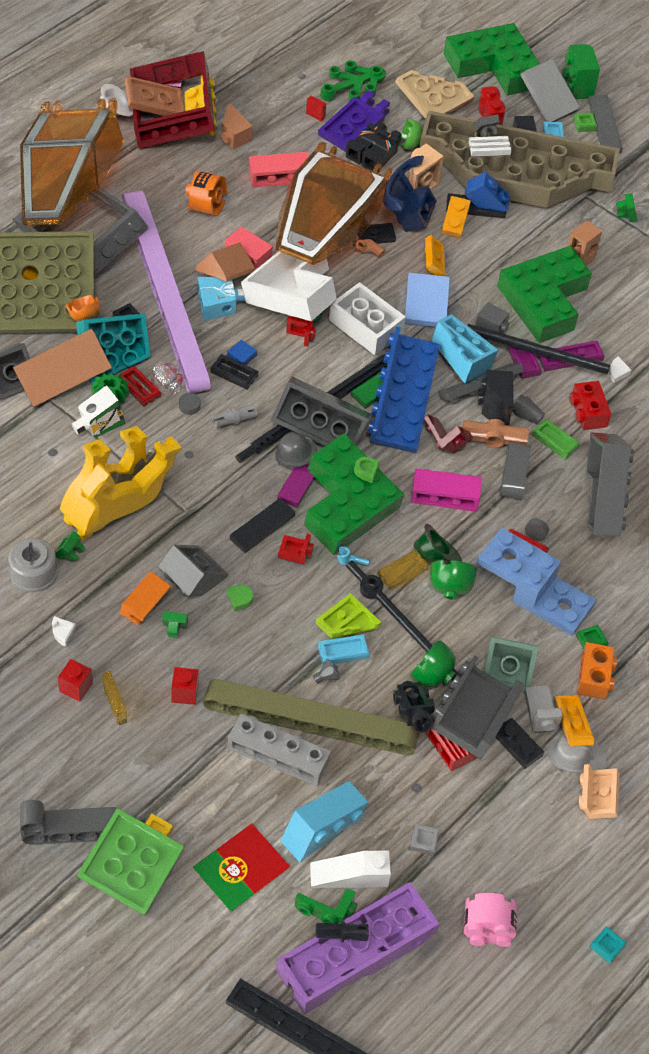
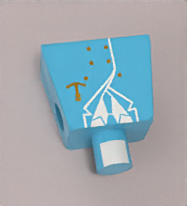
[198,277,245,321]

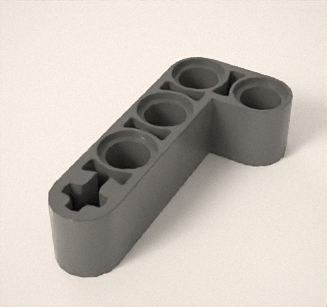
[20,800,121,845]

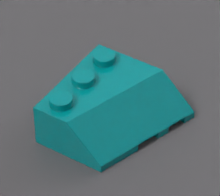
[76,313,151,385]

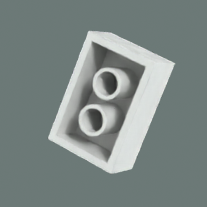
[329,282,406,355]

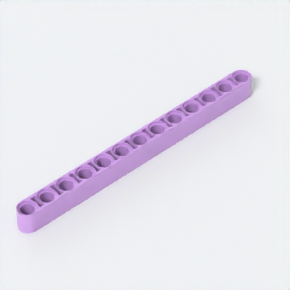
[122,190,211,393]

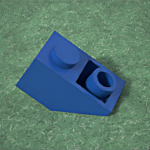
[465,172,510,212]

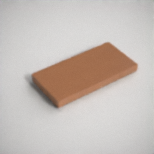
[13,329,112,407]

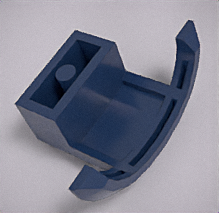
[383,155,437,232]

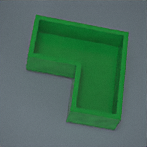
[444,23,540,96]
[497,245,592,343]
[304,433,404,555]

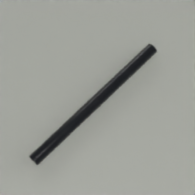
[467,323,610,375]

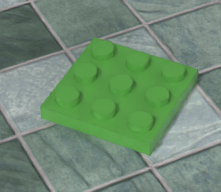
[77,808,184,916]

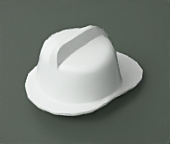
[99,84,133,118]

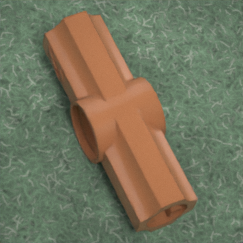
[462,419,529,448]

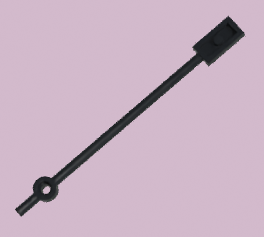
[346,560,544,769]

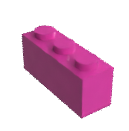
[411,468,482,512]

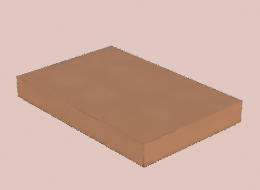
[125,76,185,116]

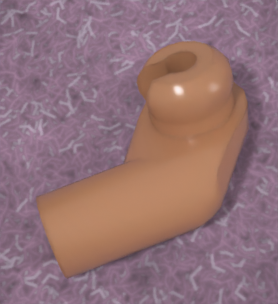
[355,239,386,258]

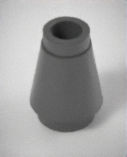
[513,395,545,424]

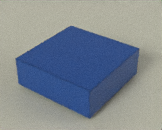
[227,340,257,365]

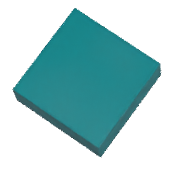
[590,926,627,964]

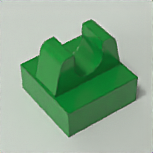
[616,193,638,222]
[55,531,85,562]
[162,611,188,638]

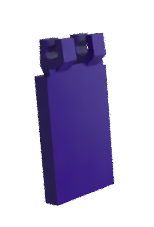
[318,90,390,152]

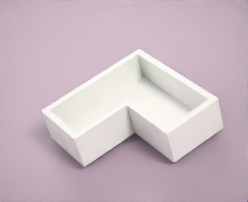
[241,247,337,321]

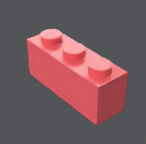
[248,152,312,188]

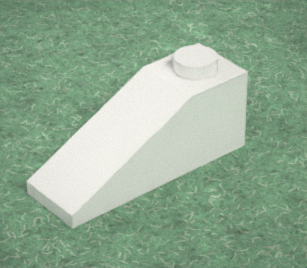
[310,851,391,888]

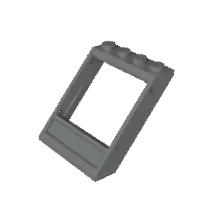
[12,168,148,276]

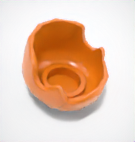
[66,295,101,321]

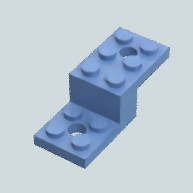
[477,528,596,636]

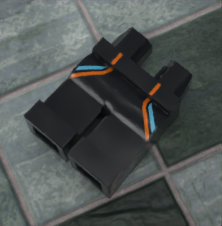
[346,122,402,174]

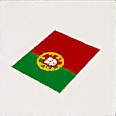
[192,823,290,912]

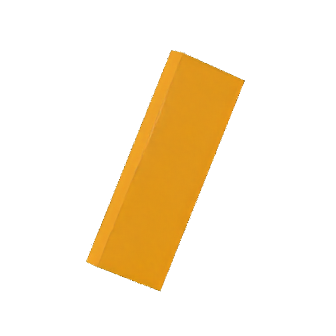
[554,695,594,746]

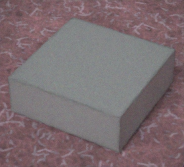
[409,824,440,855]

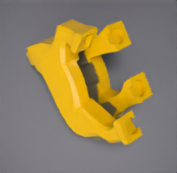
[60,425,182,540]

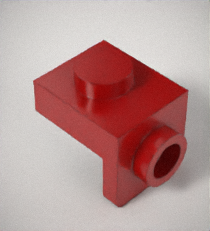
[286,315,316,347]
[278,533,314,565]

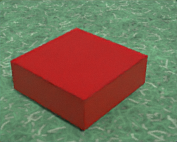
[306,96,326,122]

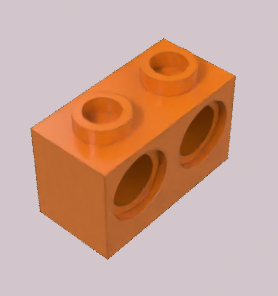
[577,642,617,700]

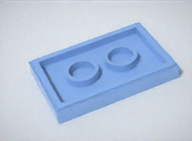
[405,273,450,327]

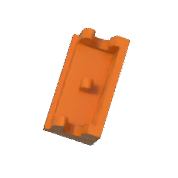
[119,571,171,625]

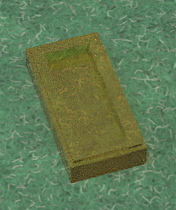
[377,550,428,591]
[102,671,127,725]

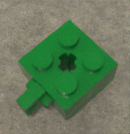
[562,44,600,99]

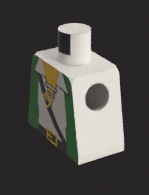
[71,386,125,437]

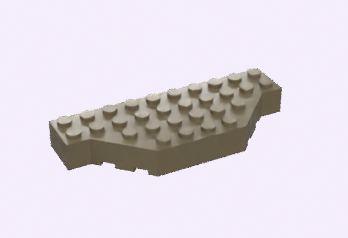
[420,111,620,208]

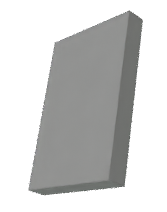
[521,59,580,122]

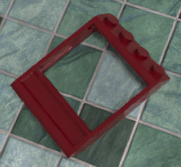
[130,51,215,149]

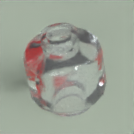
[151,362,183,395]

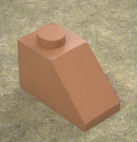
[221,103,253,149]

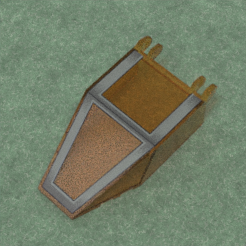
[20,98,124,225]

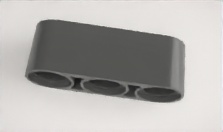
[500,442,531,500]

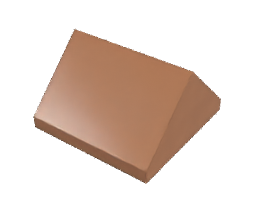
[196,242,255,282]

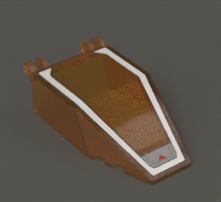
[275,142,393,265]

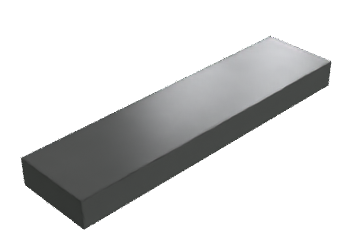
[588,95,623,153]

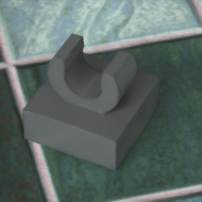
[474,114,499,137]

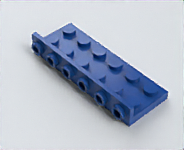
[367,326,440,453]

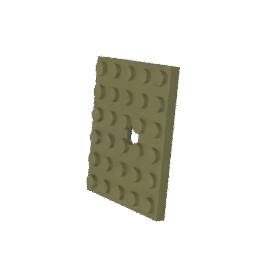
[0,231,94,333]

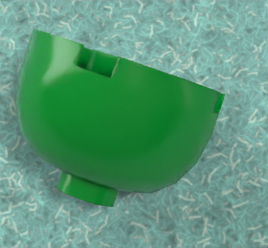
[430,560,477,600]
[410,640,456,688]

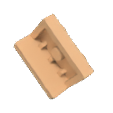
[579,764,620,819]

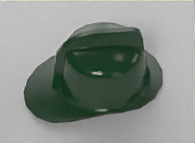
[413,524,462,563]

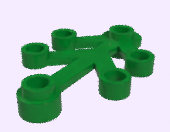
[320,60,386,101]

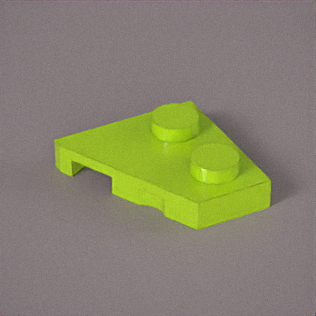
[316,593,382,639]

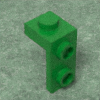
[294,888,358,924]

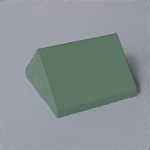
[484,636,539,692]

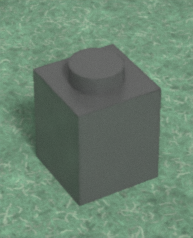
[475,302,510,334]

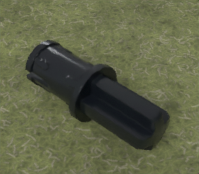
[315,921,369,942]

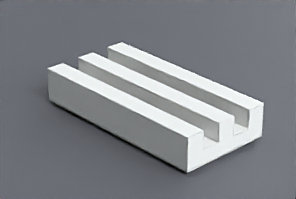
[468,136,511,156]

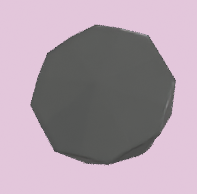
[313,659,340,684]

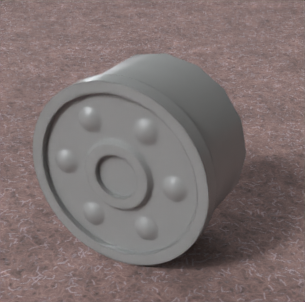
[8,538,58,593]

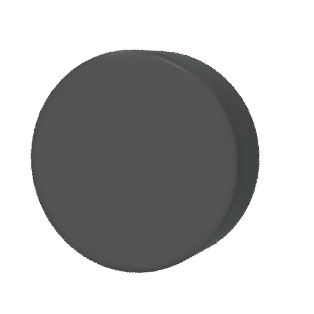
[179,393,201,414]
[525,518,549,541]

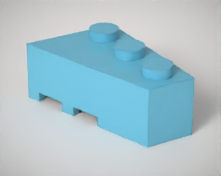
[431,314,498,383]
[281,781,368,863]

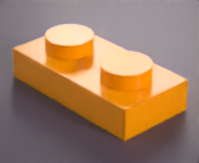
[441,196,471,238]
[425,235,446,276]

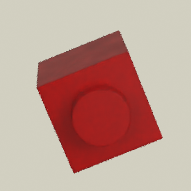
[58,659,93,702]
[171,667,199,705]

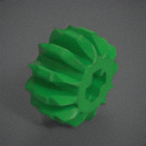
[91,372,129,404]

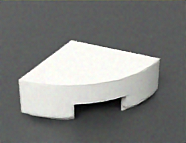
[610,356,632,383]
[52,616,76,647]

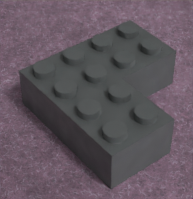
[586,432,634,536]

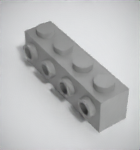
[227,714,331,787]

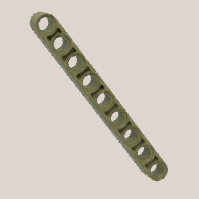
[203,679,419,755]

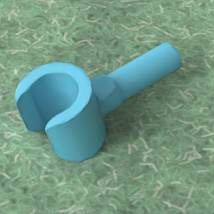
[337,546,369,566]

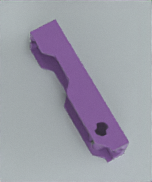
[276,882,439,1015]

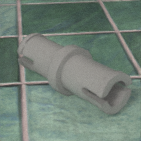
[212,404,258,428]

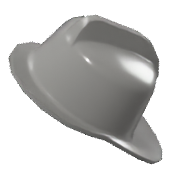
[548,735,606,774]

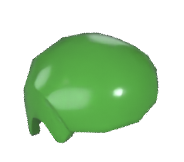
[401,118,423,150]

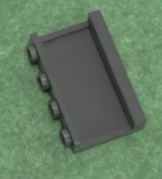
[431,655,525,759]

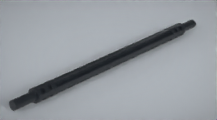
[235,350,390,463]

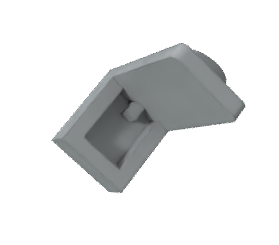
[525,686,562,732]

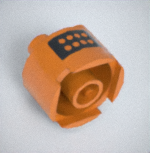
[186,170,227,215]

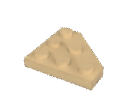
[395,70,475,119]

